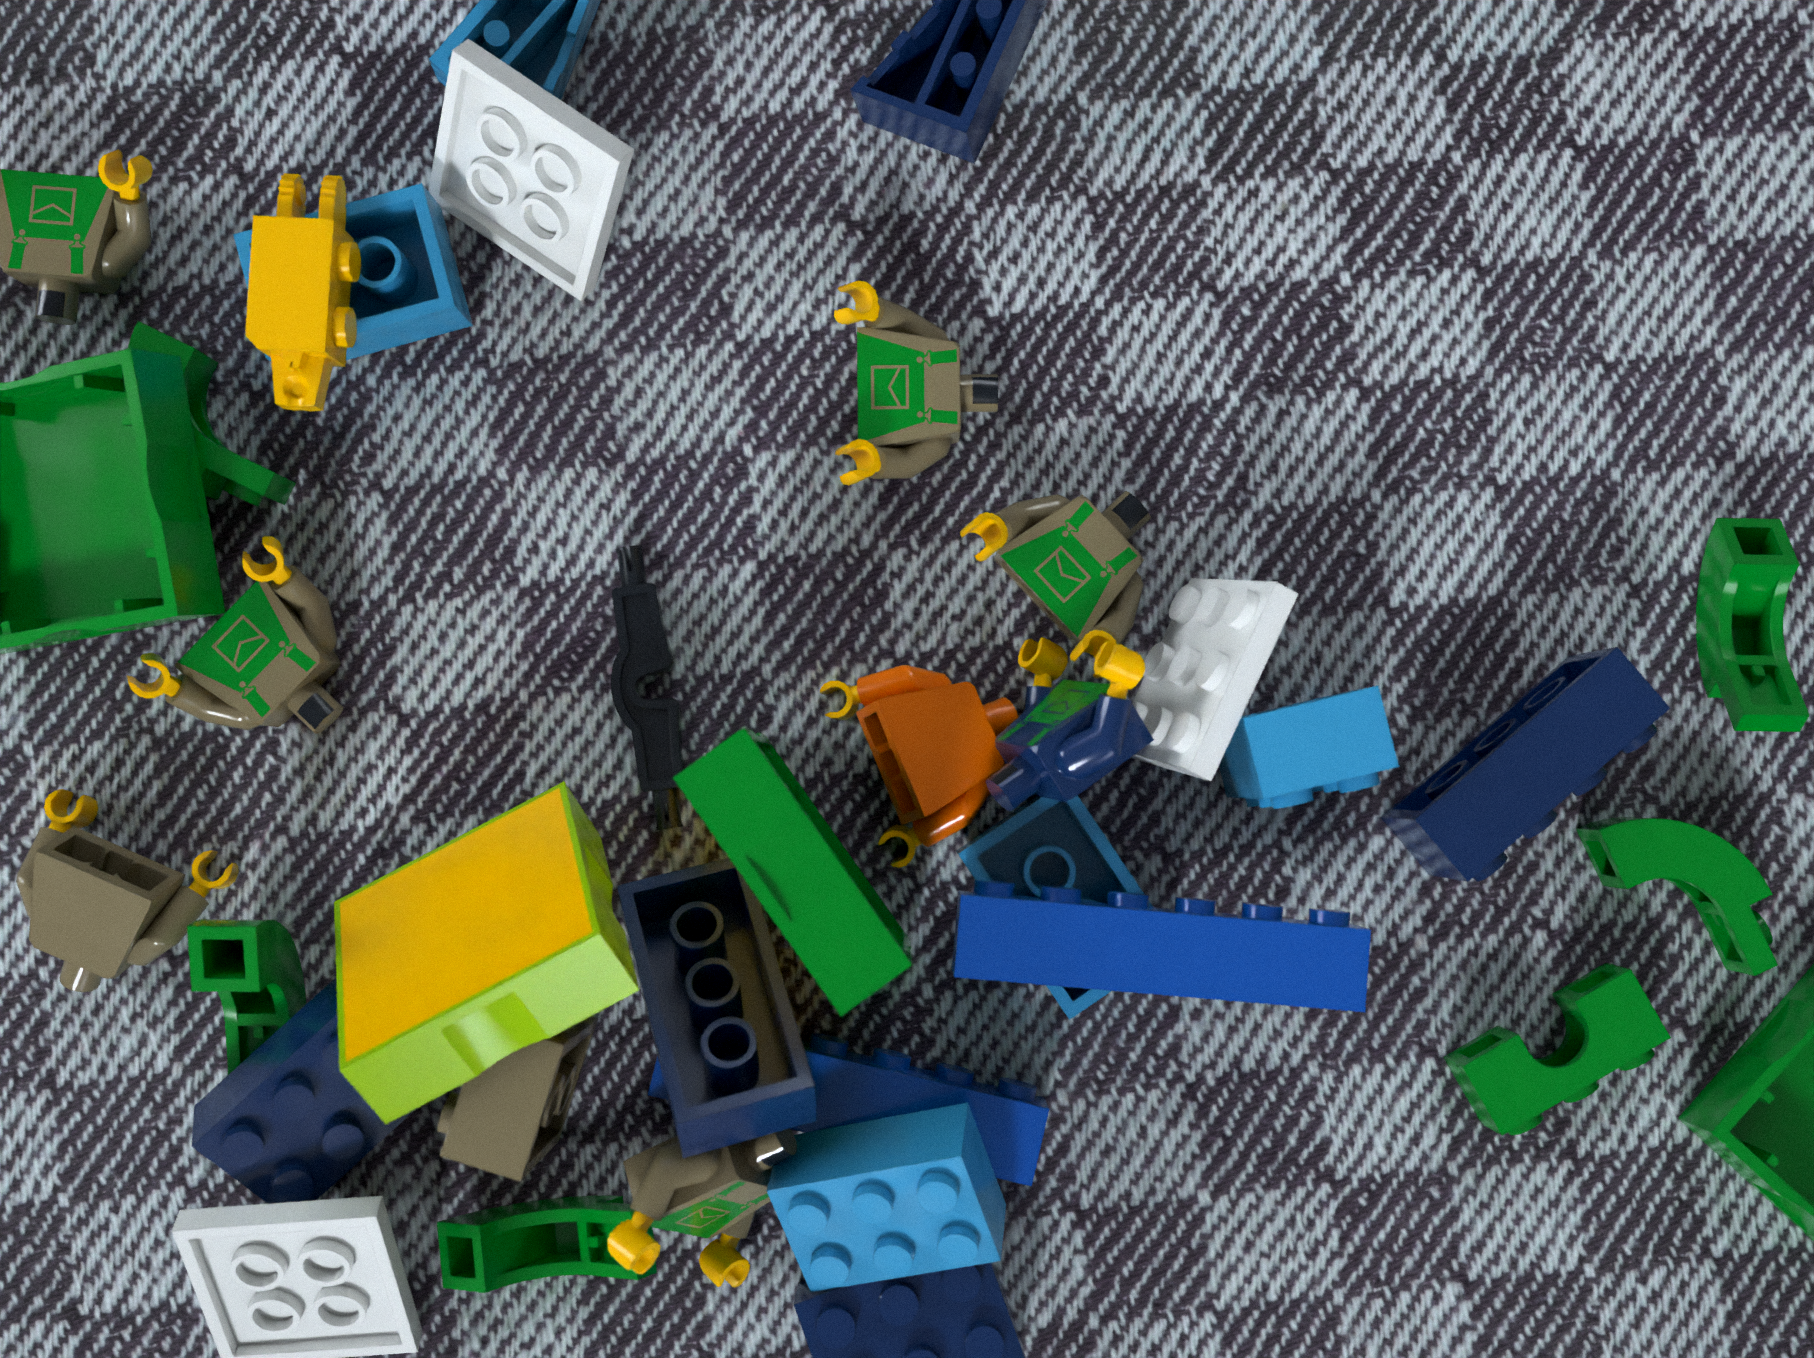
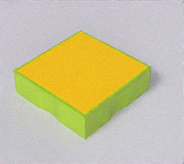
[334,782,640,1124]

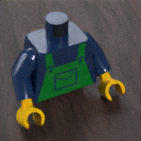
[986,637,1154,811]

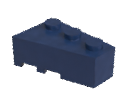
[850,0,1048,164]

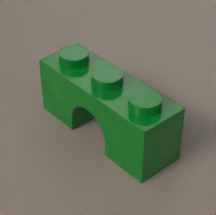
[1443,963,1671,1136]

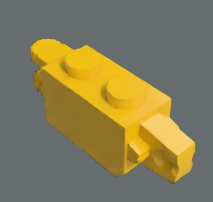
[245,173,361,412]

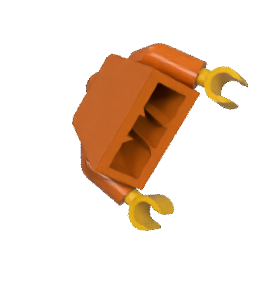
[820,665,1018,868]

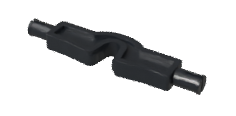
[611,545,685,831]

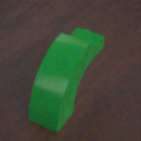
[127,321,296,507]
[1696,518,1810,732]
[1575,817,1778,976]
[187,919,306,1075]
[437,1195,657,1293]

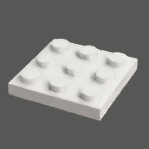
[428,39,634,301]
[1130,578,1298,781]
[172,1196,422,1358]

